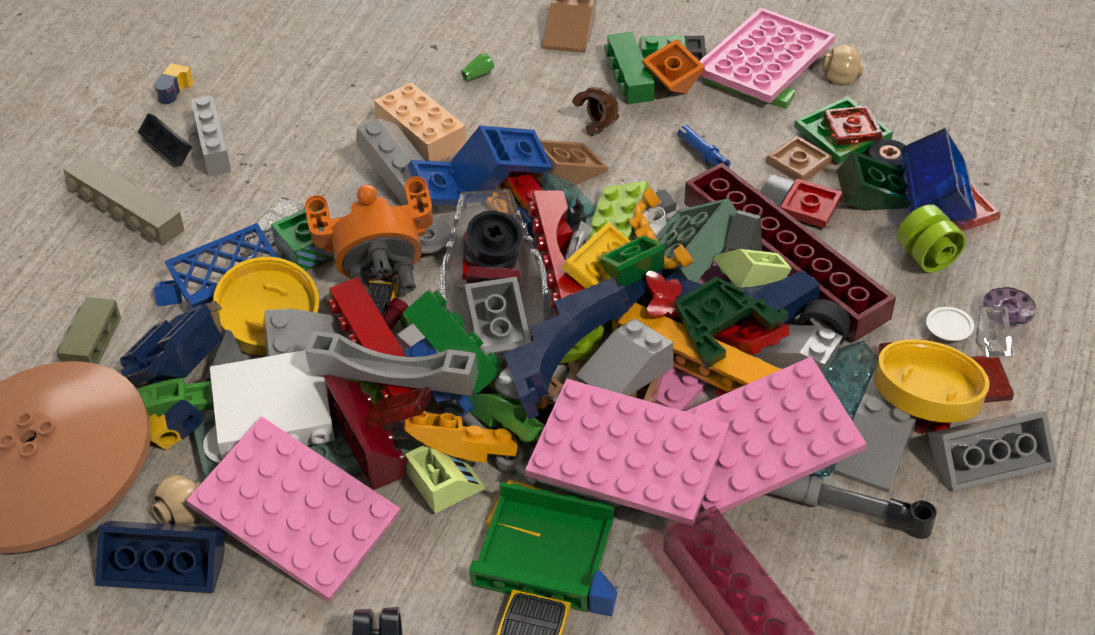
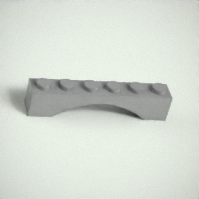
[305,331,478,396]

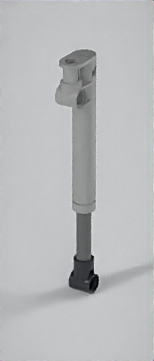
[769,475,937,539]

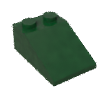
[836,151,921,211]

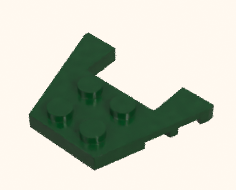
[674,277,788,369]

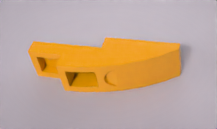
[405,410,517,463]

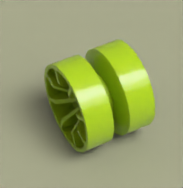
[897,205,966,273]

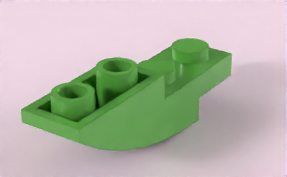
[137,378,214,417]
[466,393,545,443]

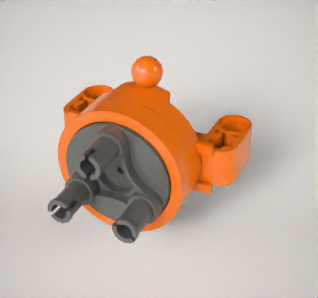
[305,176,433,298]

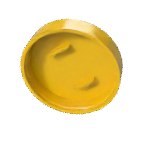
[213,257,319,356]
[873,339,989,423]

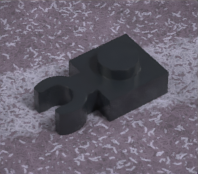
[565,198,586,233]

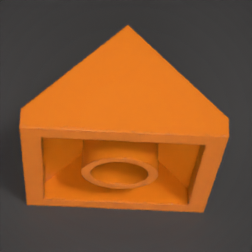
[642,39,705,94]

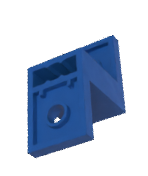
[407,126,553,207]

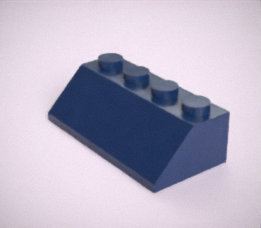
[95,521,225,593]

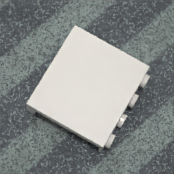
[210,350,335,460]

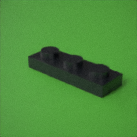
[137,113,192,166]

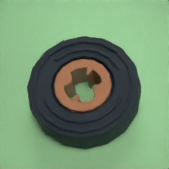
[868,139,911,170]

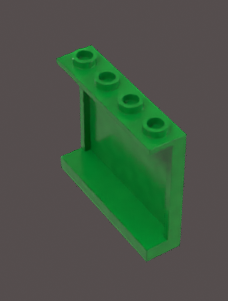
[469,482,614,612]

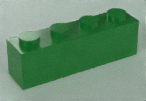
[604,31,655,104]
[403,289,502,394]

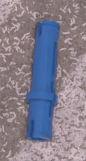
[677,125,731,167]

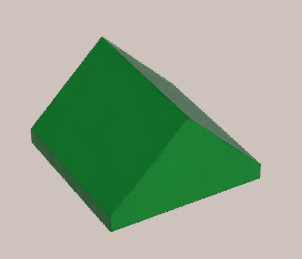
[598,235,665,287]

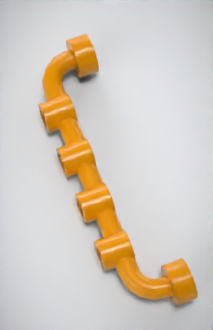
[629,187,694,269]

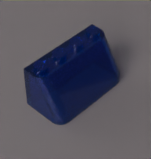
[900,128,978,222]

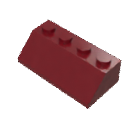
[324,374,406,490]

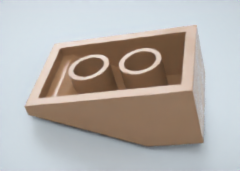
[543,0,596,53]
[530,139,609,190]

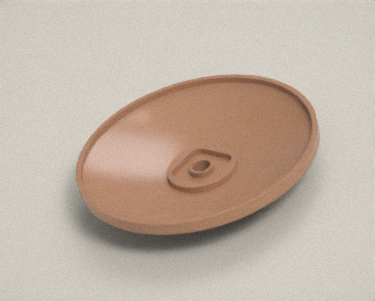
[0,361,151,553]

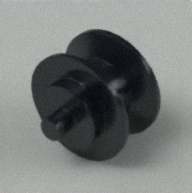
[435,397,465,416]

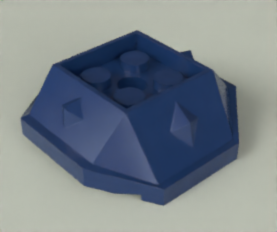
[120,300,223,386]

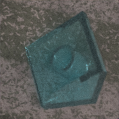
[543,171,597,219]

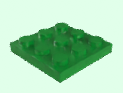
[794,96,893,164]

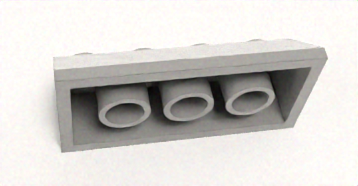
[356,118,425,205]
[928,409,1057,491]

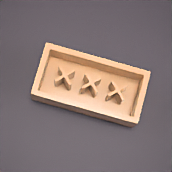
[374,83,466,161]

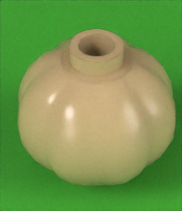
[821,45,864,85]
[151,475,201,526]

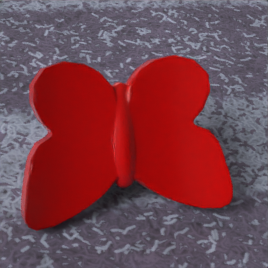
[645,271,682,318]

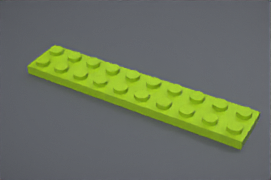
[560,181,650,363]

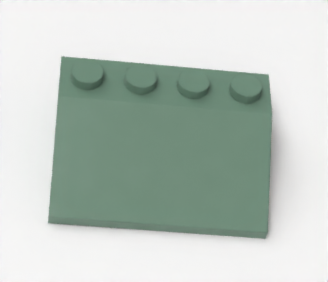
[656,198,737,283]

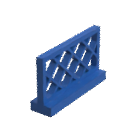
[165,223,281,311]

